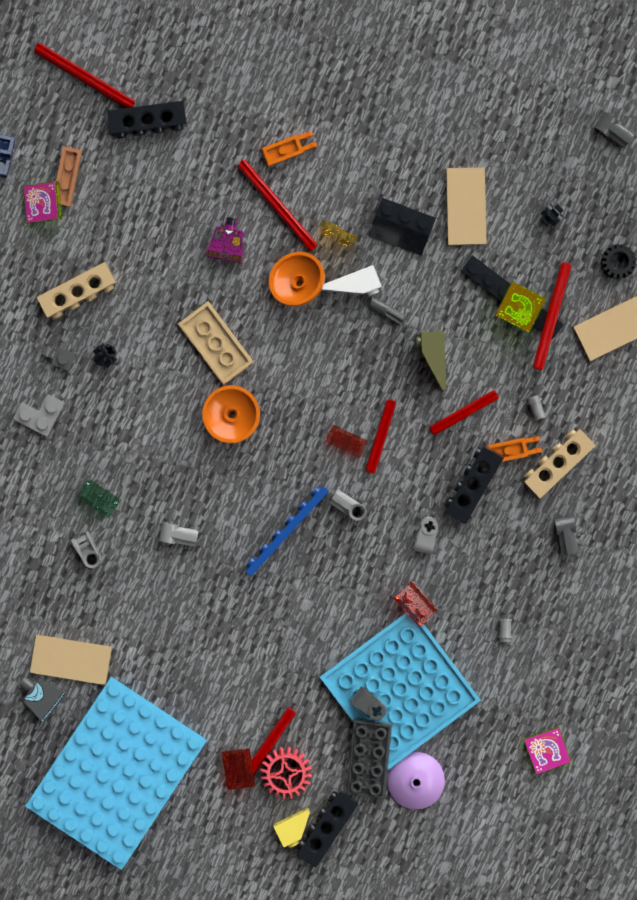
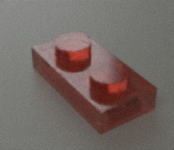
[325,425,368,458]

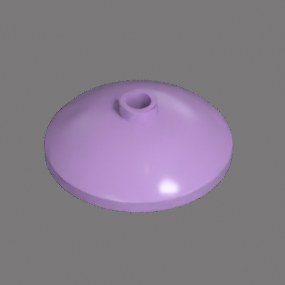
[387,752,445,809]

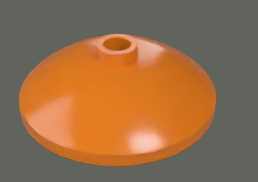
[269,252,325,307]
[202,385,260,443]

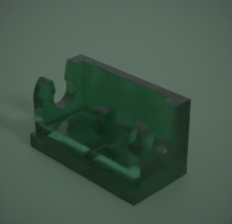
[77,479,122,518]

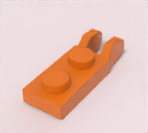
[261,131,317,167]
[487,436,543,462]

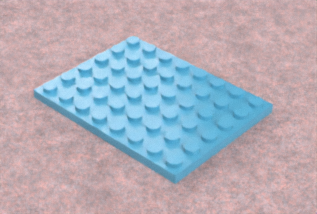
[25,677,207,870]

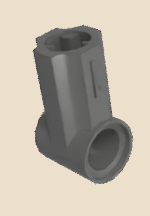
[594,112,634,149]
[554,516,578,555]

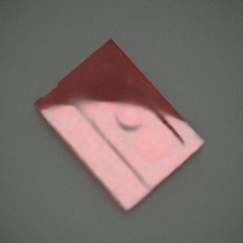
[394,580,438,627]
[222,748,255,790]

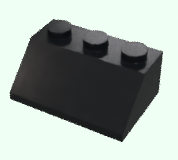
[368,197,436,256]

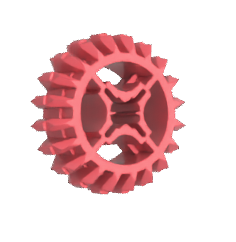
[260,747,312,799]

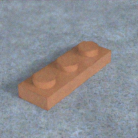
[55,146,83,207]

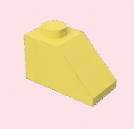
[274,807,310,848]

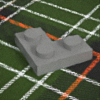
[13,394,65,437]

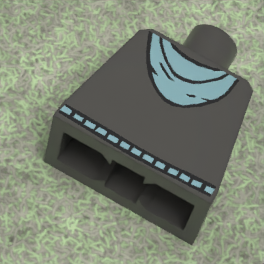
[19,677,68,723]

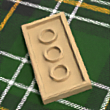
[446,167,487,245]
[573,296,637,361]
[178,301,254,385]
[30,634,112,685]

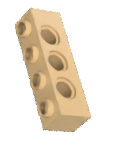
[37,262,117,320]
[523,429,596,499]

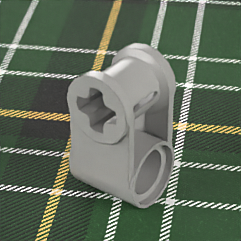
[413,517,438,555]
[71,531,102,568]

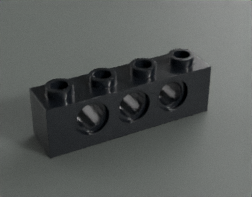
[107,101,187,138]
[444,445,504,524]
[296,789,359,868]

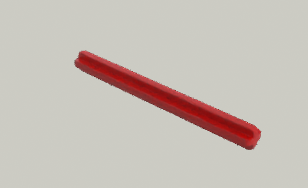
[34,43,135,108]
[237,160,317,251]
[532,262,571,371]

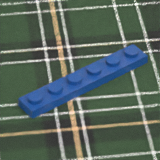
[245,486,329,576]

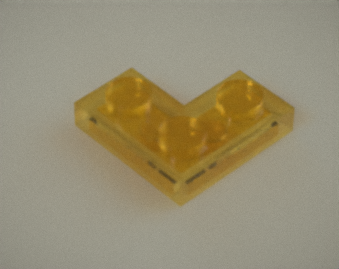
[320,220,358,247]

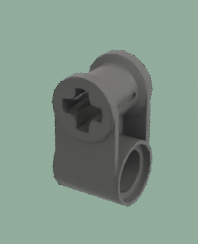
[349,686,386,720]

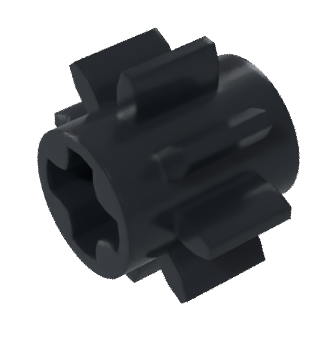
[540,204,564,227]
[93,343,117,368]

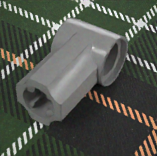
[330,489,367,521]
[159,522,199,547]

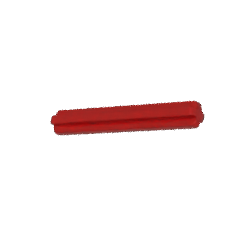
[430,390,499,435]
[365,399,396,473]
[246,708,296,774]

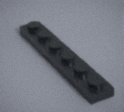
[461,255,564,340]

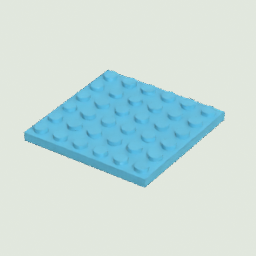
[320,608,481,769]

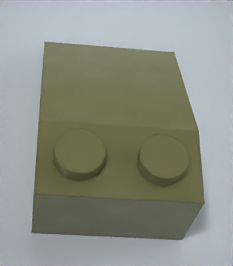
[416,331,446,391]

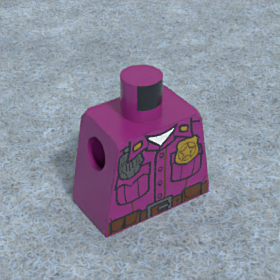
[206,217,243,263]

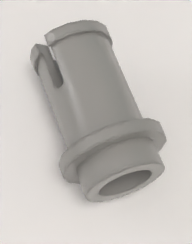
[527,395,546,420]
[498,619,513,642]

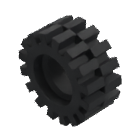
[601,244,637,279]

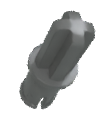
[368,296,405,325]

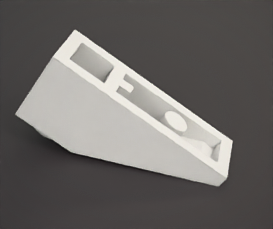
[321,265,382,296]

